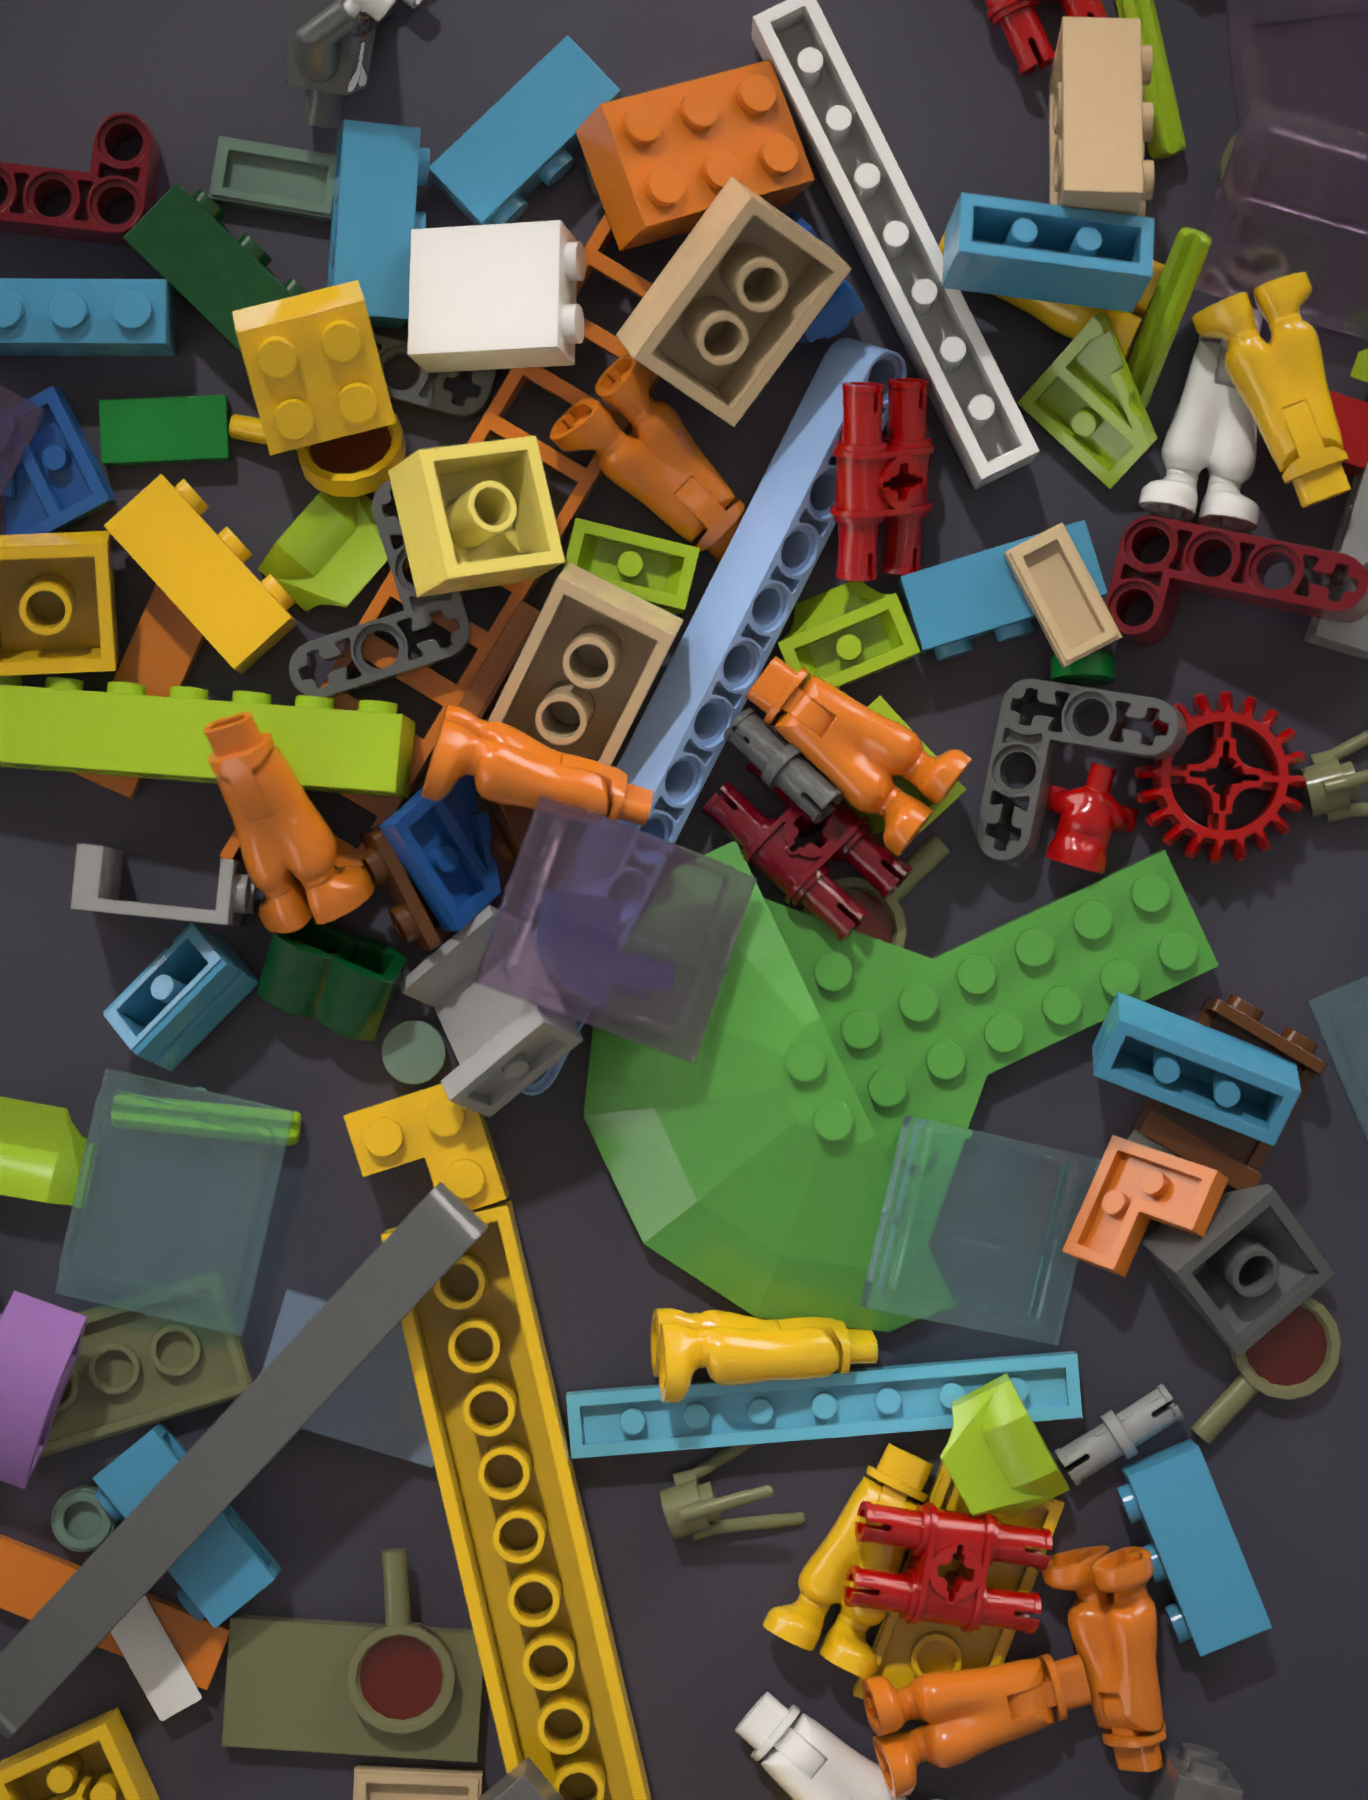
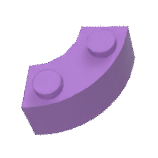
[0,1290,87,1489]

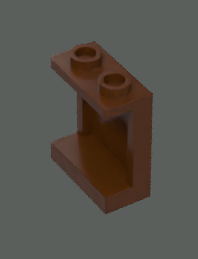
[359,776,565,950]
[1131,994,1328,1191]

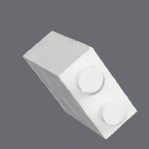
[407,220,586,373]

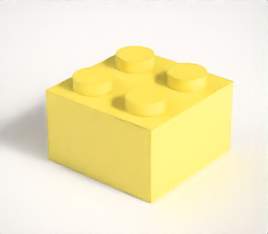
[388,436,565,597]

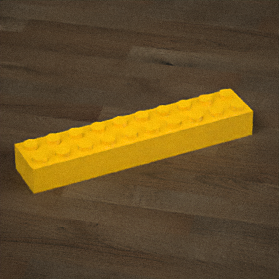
[381,1200,652,1800]

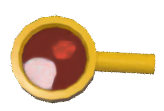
[229,412,407,497]

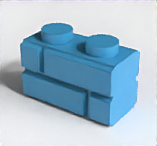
[103,922,259,1072]

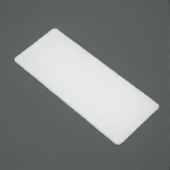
[111,1595,202,1721]

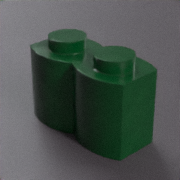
[256,915,407,1041]

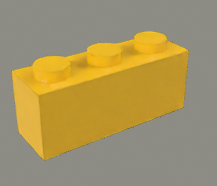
[104,474,298,674]

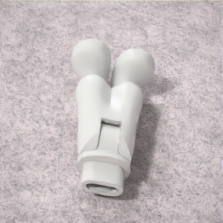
[1139,309,1266,531]
[734,1691,943,1800]

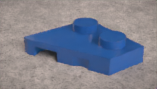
[0,386,117,535]
[379,775,501,932]

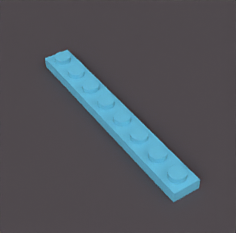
[566,1351,1083,1459]

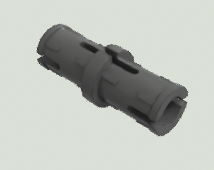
[723,708,843,824]

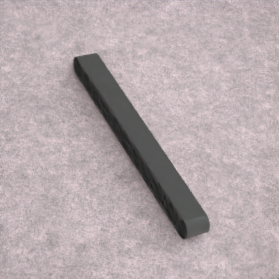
[0,1182,489,1741]

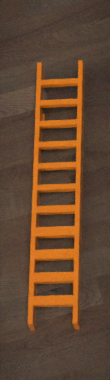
[219,213,661,922]

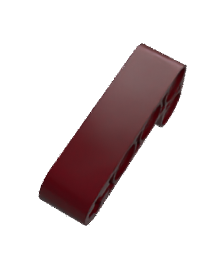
[0,112,161,246]
[1105,516,1368,646]

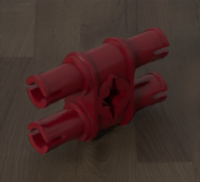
[702,761,913,943]

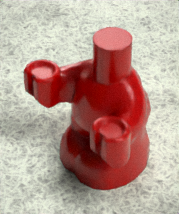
[1045,762,1139,874]

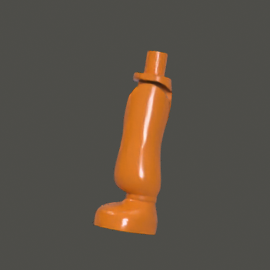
[549,353,745,563]
[746,656,972,857]
[421,703,653,827]
[203,712,375,934]
[1041,1545,1167,1772]
[862,1653,1092,1800]

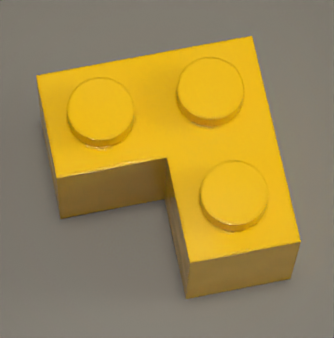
[343,1083,510,1210]
[0,1707,160,1800]

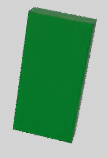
[99,394,231,467]

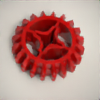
[1132,691,1307,864]

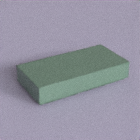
[209,136,336,222]

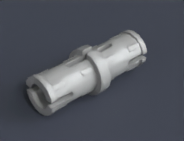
[1054,1383,1185,1486]

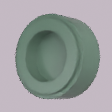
[382,1020,447,1084]
[51,1485,118,1552]

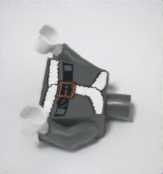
[284,0,424,128]

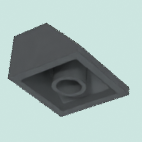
[1141,1184,1335,1357]

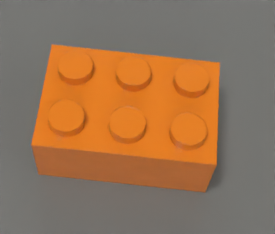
[576,59,815,251]

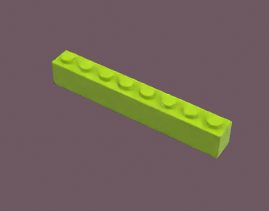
[0,675,415,799]

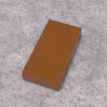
[458,600,541,720]

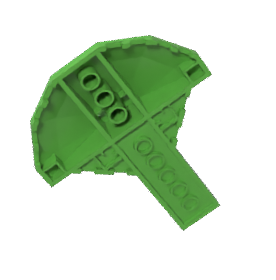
[583,840,1219,1332]

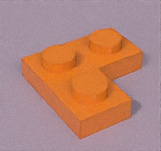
[1062,1135,1229,1278]

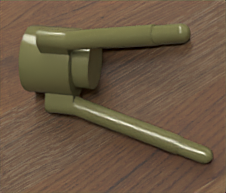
[1299,729,1368,823]
[660,1444,806,1541]

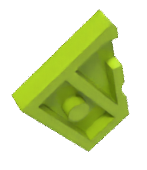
[1017,310,1158,489]

